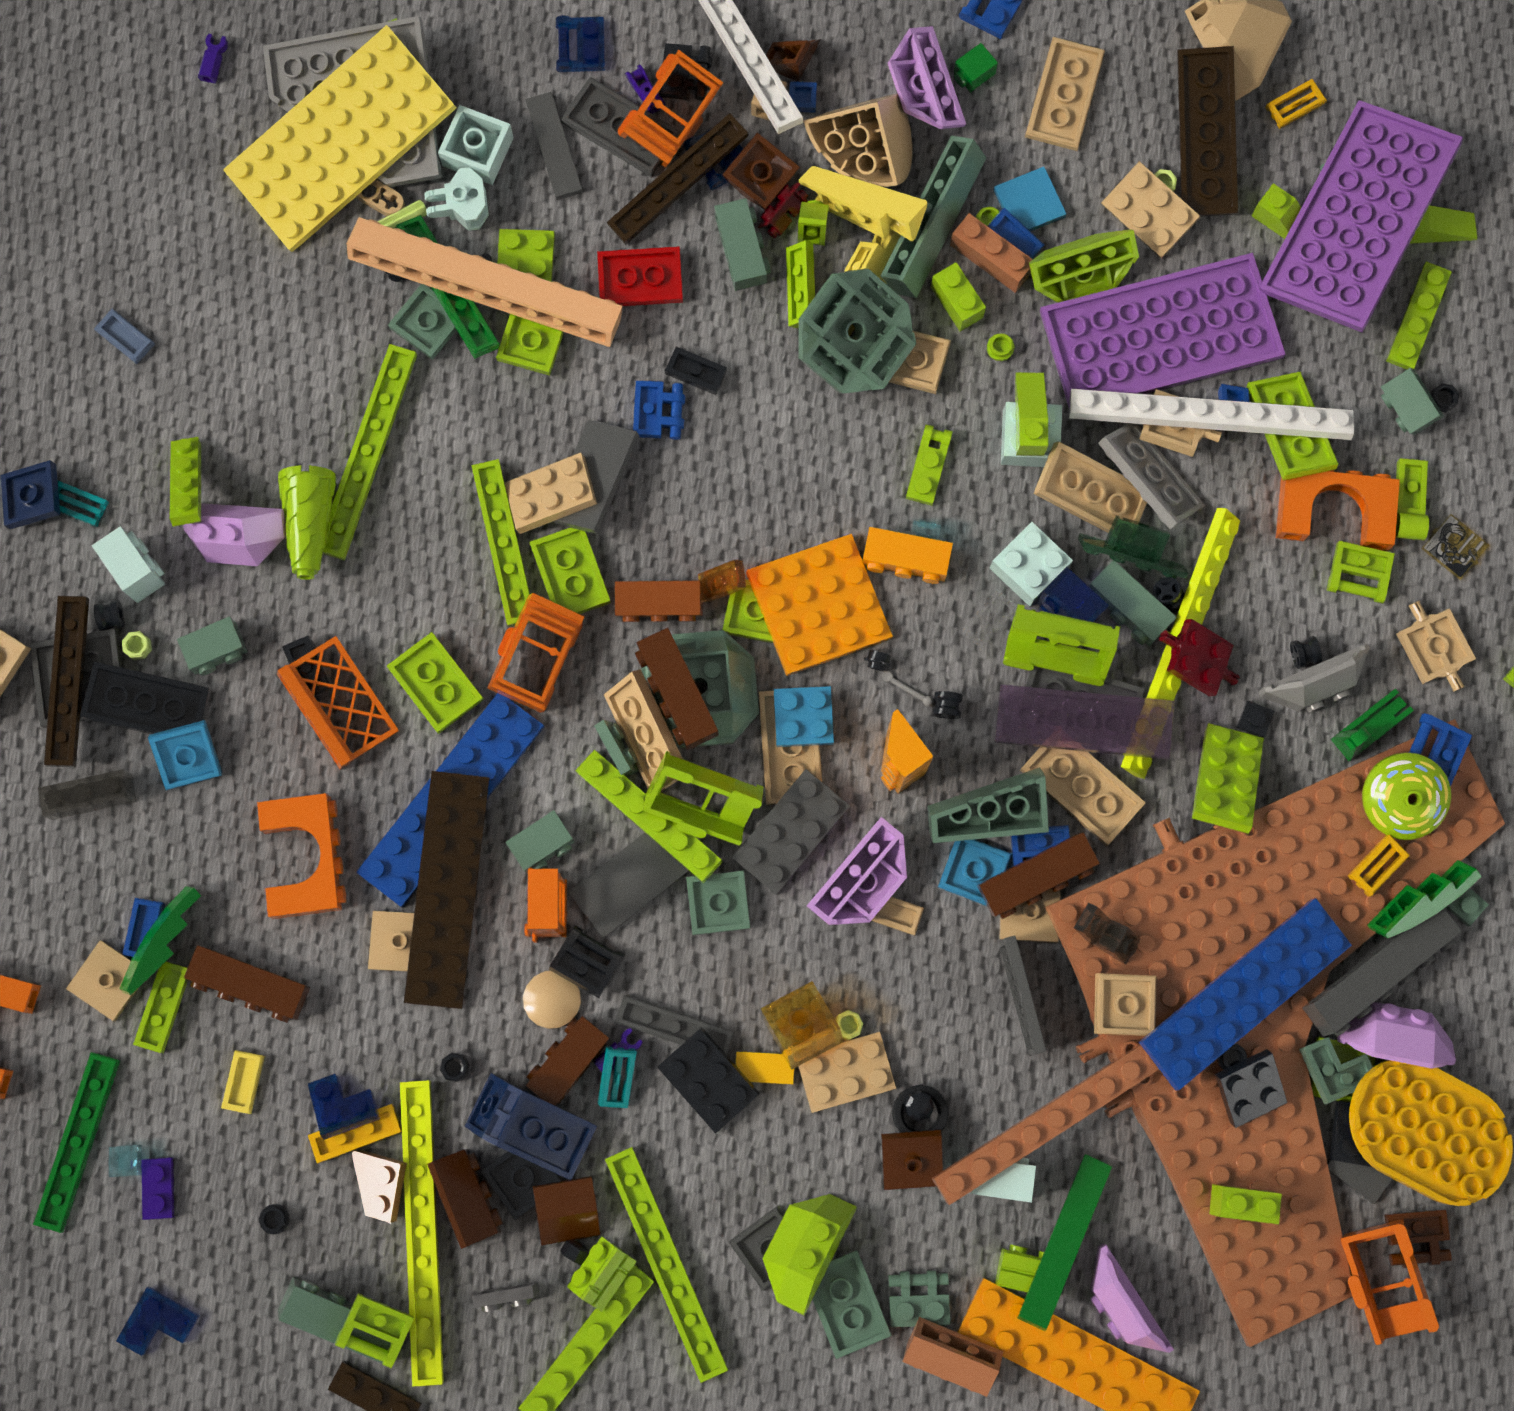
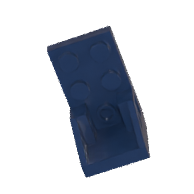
[464,1073,597,1180]

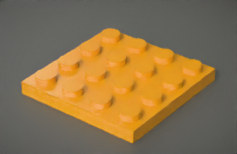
[746,534,893,676]

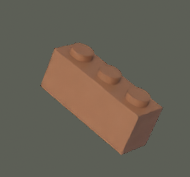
[950,213,1033,293]
[902,1317,1003,1397]

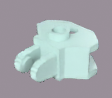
[424,167,489,231]

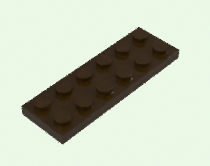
[1177,46,1238,217]

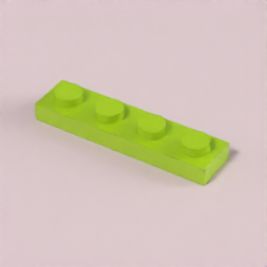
[1386,261,1452,369]
[169,437,201,526]

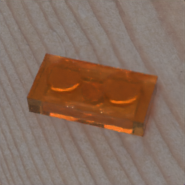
[698,560,746,602]

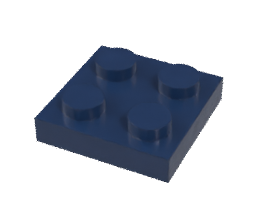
[0,460,60,530]

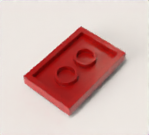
[597,246,683,306]

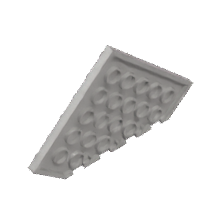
[263,16,442,187]

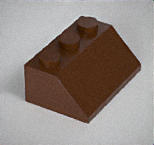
[427,1149,503,1249]

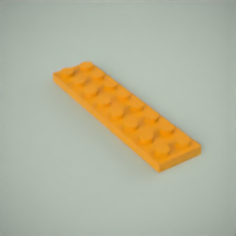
[957,1278,1200,1411]

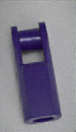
[625,64,666,114]

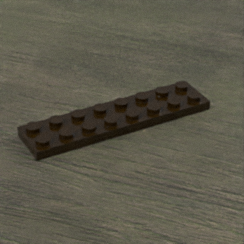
[404,771,489,1009]

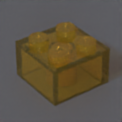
[760,981,843,1070]

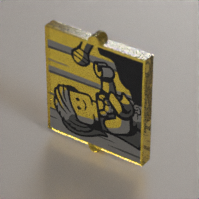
[1421,514,1489,580]

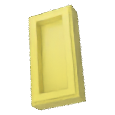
[221,1050,265,1114]

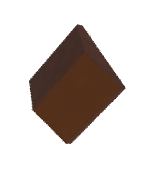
[723,132,800,210]
[533,1176,600,1246]

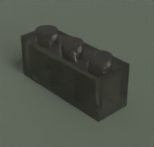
[38,769,137,820]

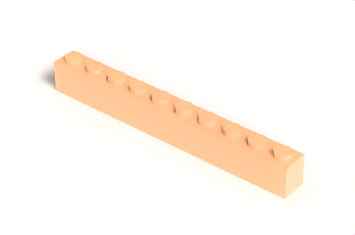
[346,217,622,347]

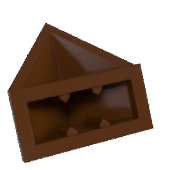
[766,39,821,82]

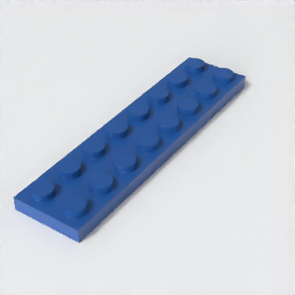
[356,693,545,908]
[1139,898,1352,1091]

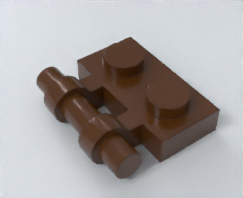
[1384,1209,1452,1268]

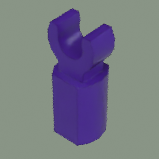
[198,34,228,84]
[593,1028,643,1072]

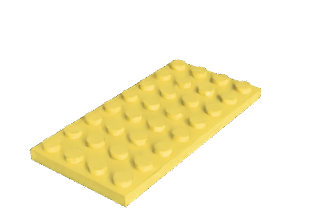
[223,25,457,252]

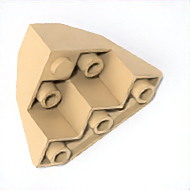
[1185,0,1292,101]

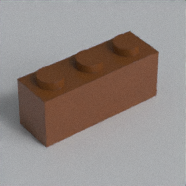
[615,581,703,622]

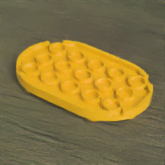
[1349,1060,1513,1206]

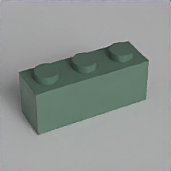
[714,198,771,291]
[1087,560,1177,647]

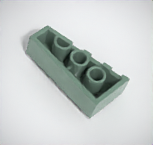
[927,767,1049,843]
[278,1276,391,1363]

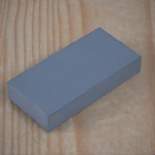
[94,309,155,364]

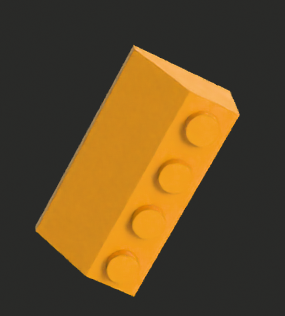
[880,709,934,794]

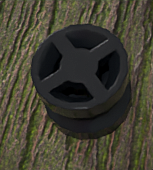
[1153,577,1185,612]
[94,600,125,631]
[1290,636,1322,669]
[932,691,963,719]

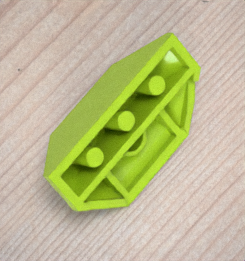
[1029,229,1139,303]
[763,1194,857,1316]

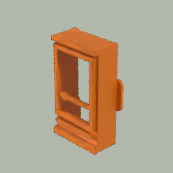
[618,50,724,168]
[487,593,584,712]
[524,868,567,943]
[1340,1219,1439,1345]

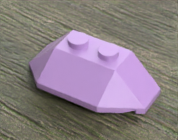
[888,26,966,129]
[183,503,286,566]
[807,817,907,925]
[1337,1002,1456,1069]
[1090,1244,1174,1353]

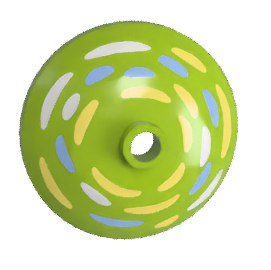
[1362,752,1451,840]

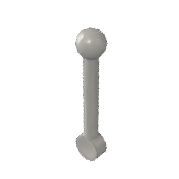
[881,671,934,707]

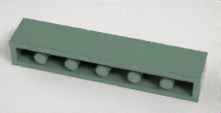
[881,135,986,298]

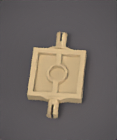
[1139,389,1222,457]
[1396,601,1476,692]

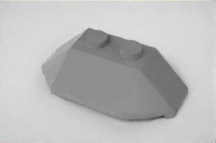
[1258,643,1369,713]

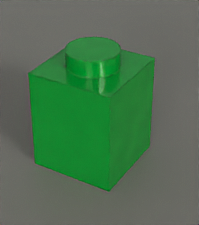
[953,43,998,92]

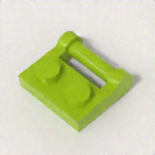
[1327,541,1395,604]
[335,1293,414,1368]

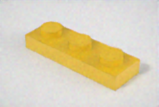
[308,1104,402,1163]

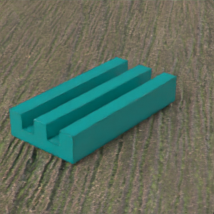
[58,481,109,527]
[598,1047,637,1108]

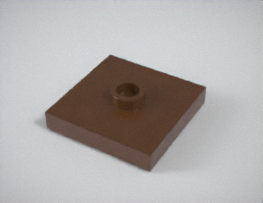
[881,1130,943,1190]

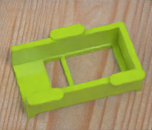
[1003,604,1120,686]
[643,751,764,846]

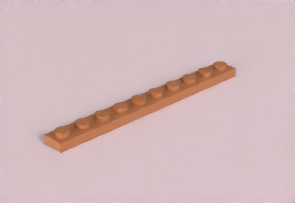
[932,1044,1159,1205]

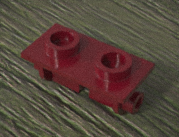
[758,182,809,238]

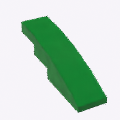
[1367,860,1482,939]
[119,886,201,995]

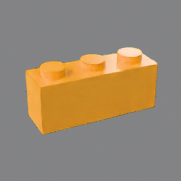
[862,527,953,584]

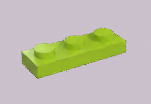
[786,240,815,328]
[133,962,188,1054]

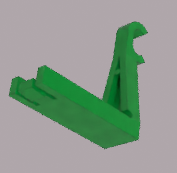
[1330,688,1414,761]

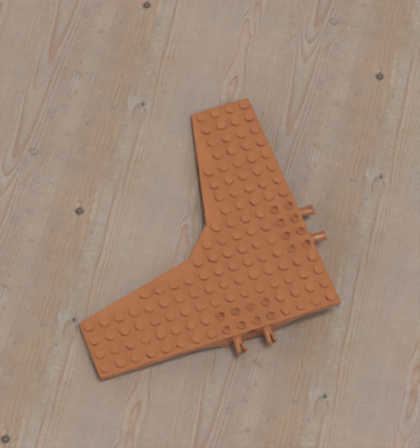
[1045,719,1505,1347]

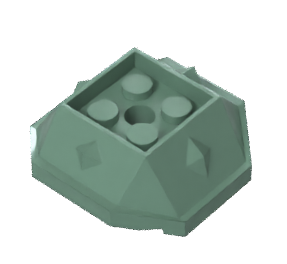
[799,268,916,393]
[641,630,759,749]

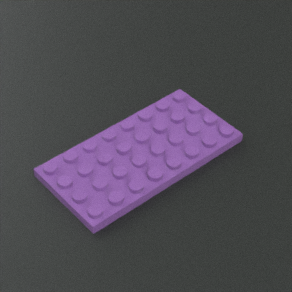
[1259,100,1463,333]
[1040,253,1286,408]

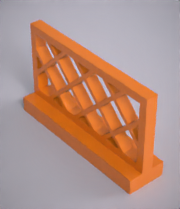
[277,636,399,770]

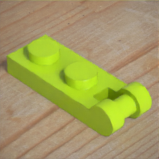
[905,424,953,506]

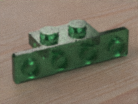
[1078,515,1189,579]

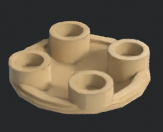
[523,971,581,1029]

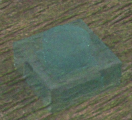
[911,519,941,539]
[109,1145,142,1178]

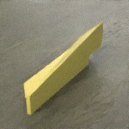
[799,166,927,242]

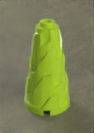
[278,465,336,580]

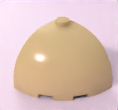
[803,93,912,187]

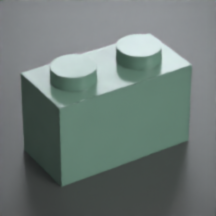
[1381,368,1444,435]
[177,616,248,676]
[505,810,575,874]

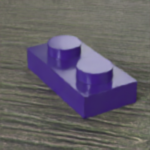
[141,1158,174,1220]

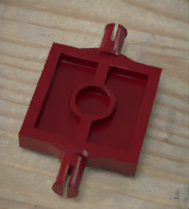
[1159,619,1240,697]

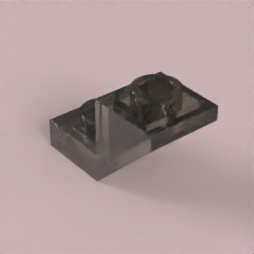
[1074,903,1141,964]

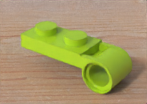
[1395,458,1429,541]

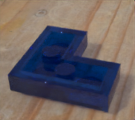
[308,1074,380,1140]
[116,1287,200,1356]

